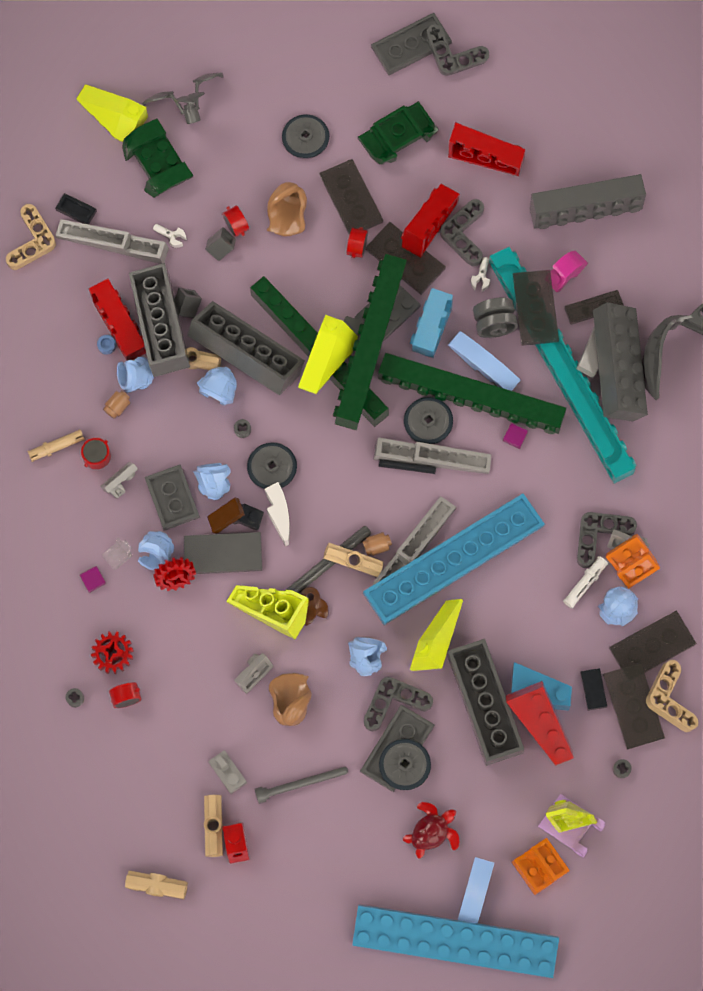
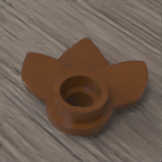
[301,587,328,626]

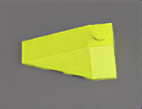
[76,84,148,142]
[298,315,358,394]
[226,585,309,639]
[410,599,463,671]
[546,800,597,833]

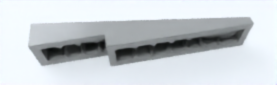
[55,220,169,264]
[374,437,491,474]
[372,496,456,586]

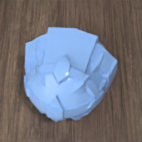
[117,357,154,393]
[197,367,237,406]
[193,463,231,500]
[138,531,174,570]
[598,586,638,626]
[348,637,387,676]

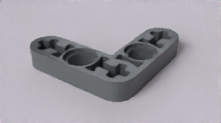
[426,24,489,76]
[440,199,484,266]
[577,512,637,568]
[364,677,433,732]

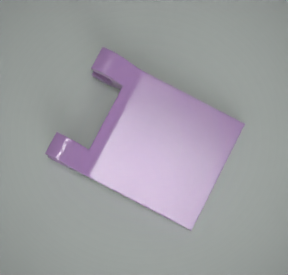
[538,794,606,858]

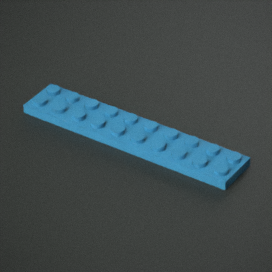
[363,494,545,625]
[352,904,559,978]

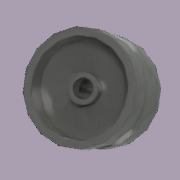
[472,297,518,338]

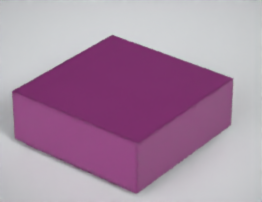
[503,423,528,449]
[80,566,106,593]

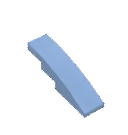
[448,331,520,391]
[458,857,494,923]

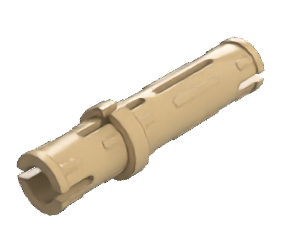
[27,429,85,462]

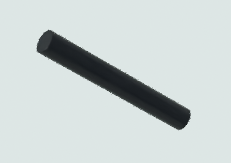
[379,459,436,474]

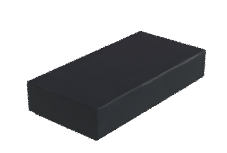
[55,193,97,225]
[580,668,607,711]

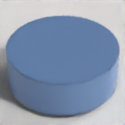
[97,335,116,355]

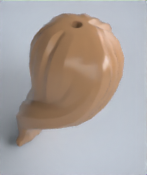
[267,182,307,236]
[269,673,312,726]

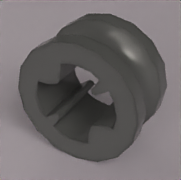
[234,419,251,438]
[65,688,84,708]
[613,759,632,778]

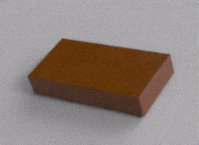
[207,497,245,534]

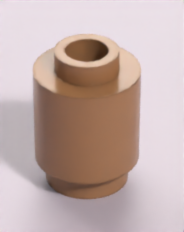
[103,390,130,419]
[362,532,392,556]

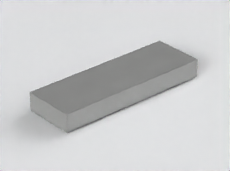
[576,328,599,378]

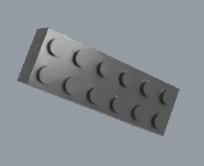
[529,174,646,229]
[129,263,190,377]
[187,301,305,396]
[593,302,648,422]
[447,639,524,766]

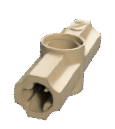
[186,347,221,370]
[323,543,383,577]
[204,795,223,857]
[125,871,188,900]

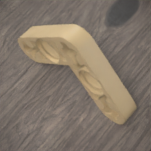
[6,204,56,270]
[646,660,698,732]

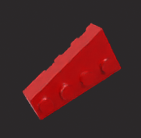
[448,122,526,177]
[401,184,460,258]
[88,278,146,361]
[506,681,574,766]

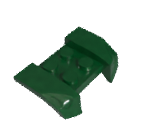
[358,101,439,164]
[122,118,193,198]

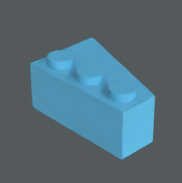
[410,288,453,358]
[511,662,572,711]

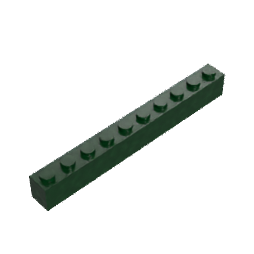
[333,254,407,431]
[250,276,389,427]
[378,353,566,434]

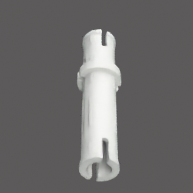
[563,556,608,609]

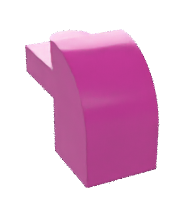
[544,250,588,292]

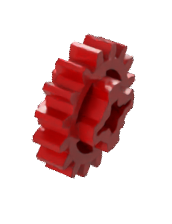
[153,557,196,591]
[91,631,134,674]

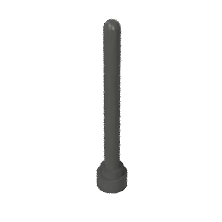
[255,767,348,804]

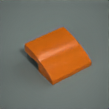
[606,534,660,589]
[512,838,570,895]

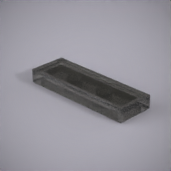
[564,290,624,325]

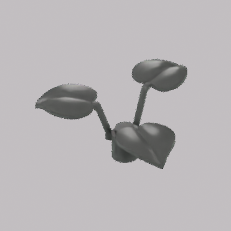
[142,73,224,124]

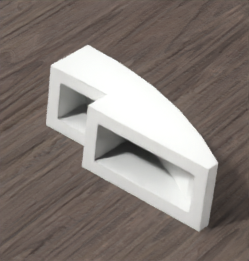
[265,482,290,546]

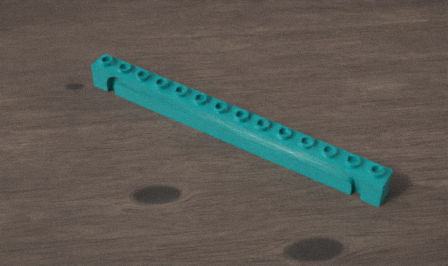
[489,246,636,484]

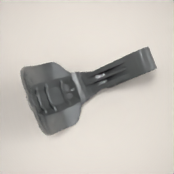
[642,304,703,400]

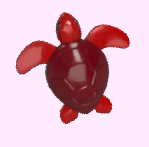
[403,802,460,859]

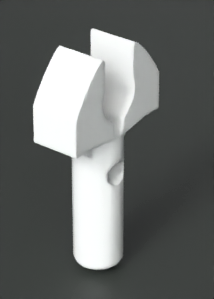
[153,224,187,248]
[471,257,490,292]

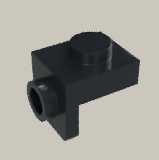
[232,503,264,530]

